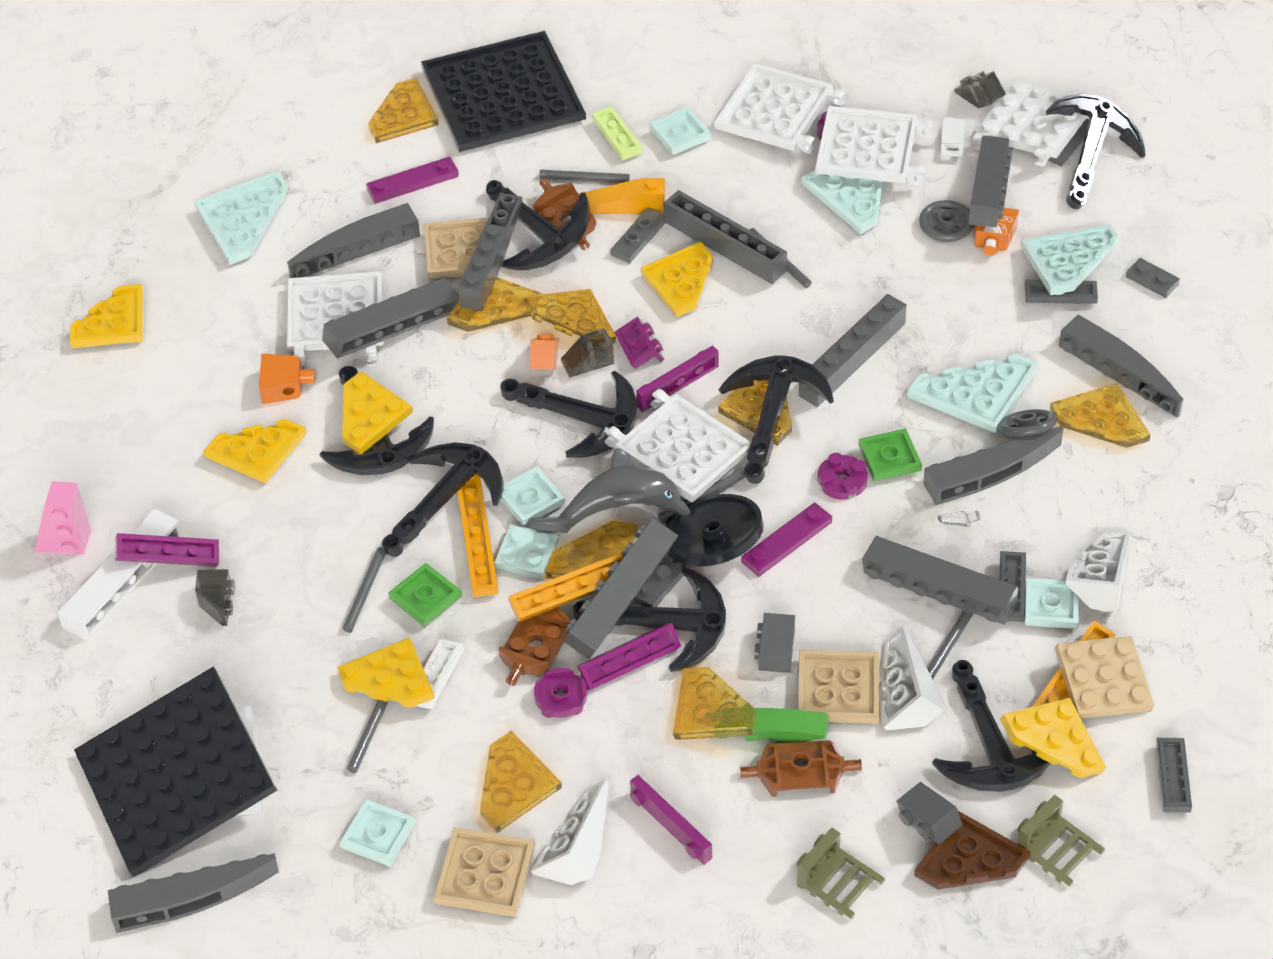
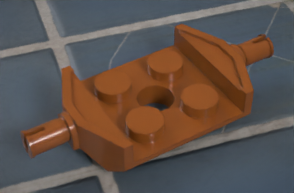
[532,178,597,251]
[498,607,571,686]
[740,740,862,797]

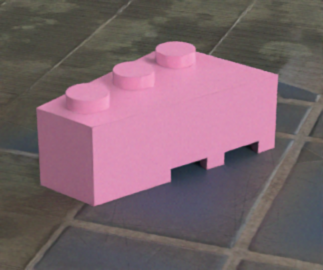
[35,481,91,554]

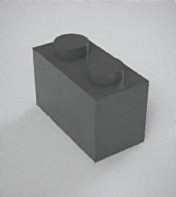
[754,613,795,673]
[896,781,962,845]

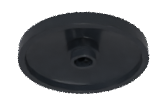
[665,494,764,567]

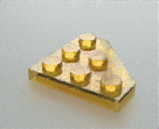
[368,78,439,143]
[447,277,544,332]
[524,289,616,346]
[718,380,792,446]
[1050,383,1151,448]
[546,521,638,579]
[672,667,756,740]
[480,731,562,833]

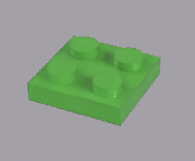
[858,428,922,482]
[388,563,462,627]

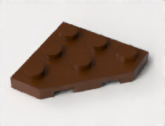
[914,811,1031,890]

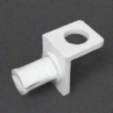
[941,116,965,156]

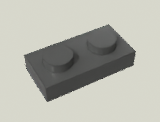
[1126,258,1180,298]

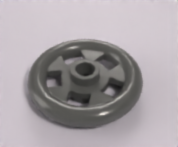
[919,200,974,242]
[998,409,1057,437]

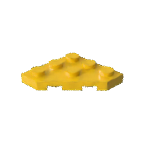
[641,241,713,318]
[70,284,144,348]
[342,371,413,455]
[203,419,307,484]
[337,637,435,708]
[1000,698,1106,778]

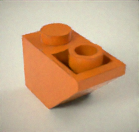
[530,333,559,369]

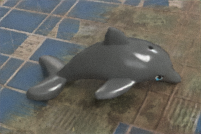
[525,449,690,533]

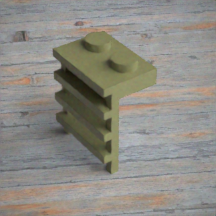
[1017,795,1105,887]
[796,827,885,919]

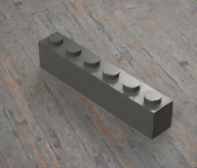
[968,135,1013,227]
[664,190,787,284]
[322,278,459,359]
[799,294,907,407]
[564,518,678,659]
[862,536,1018,625]

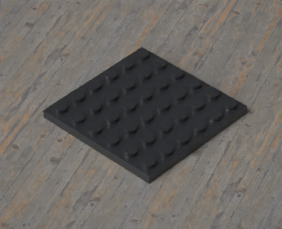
[421,30,586,152]
[74,666,278,877]

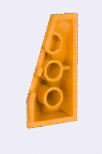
[579,178,665,214]

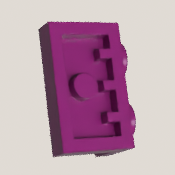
[614,316,665,369]

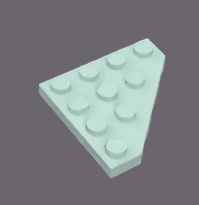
[802,170,883,234]
[194,171,288,265]
[1021,225,1118,295]
[907,354,1038,433]

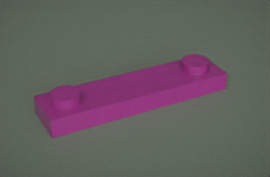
[366,156,459,204]
[636,345,719,412]
[741,502,832,577]
[115,533,219,567]
[577,622,682,690]
[630,775,712,865]

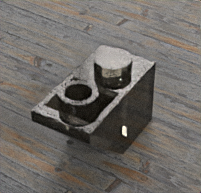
[953,71,1006,109]
[561,328,614,378]
[195,569,235,626]

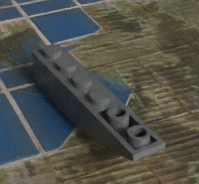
[458,193,522,311]
[287,203,420,278]
[1059,314,1183,418]
[923,426,1064,505]
[107,853,279,933]

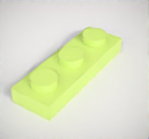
[592,106,642,160]

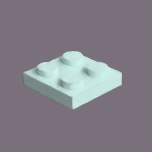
[650,107,711,155]
[501,467,565,527]
[494,524,559,580]
[1025,578,1079,629]
[340,799,415,867]

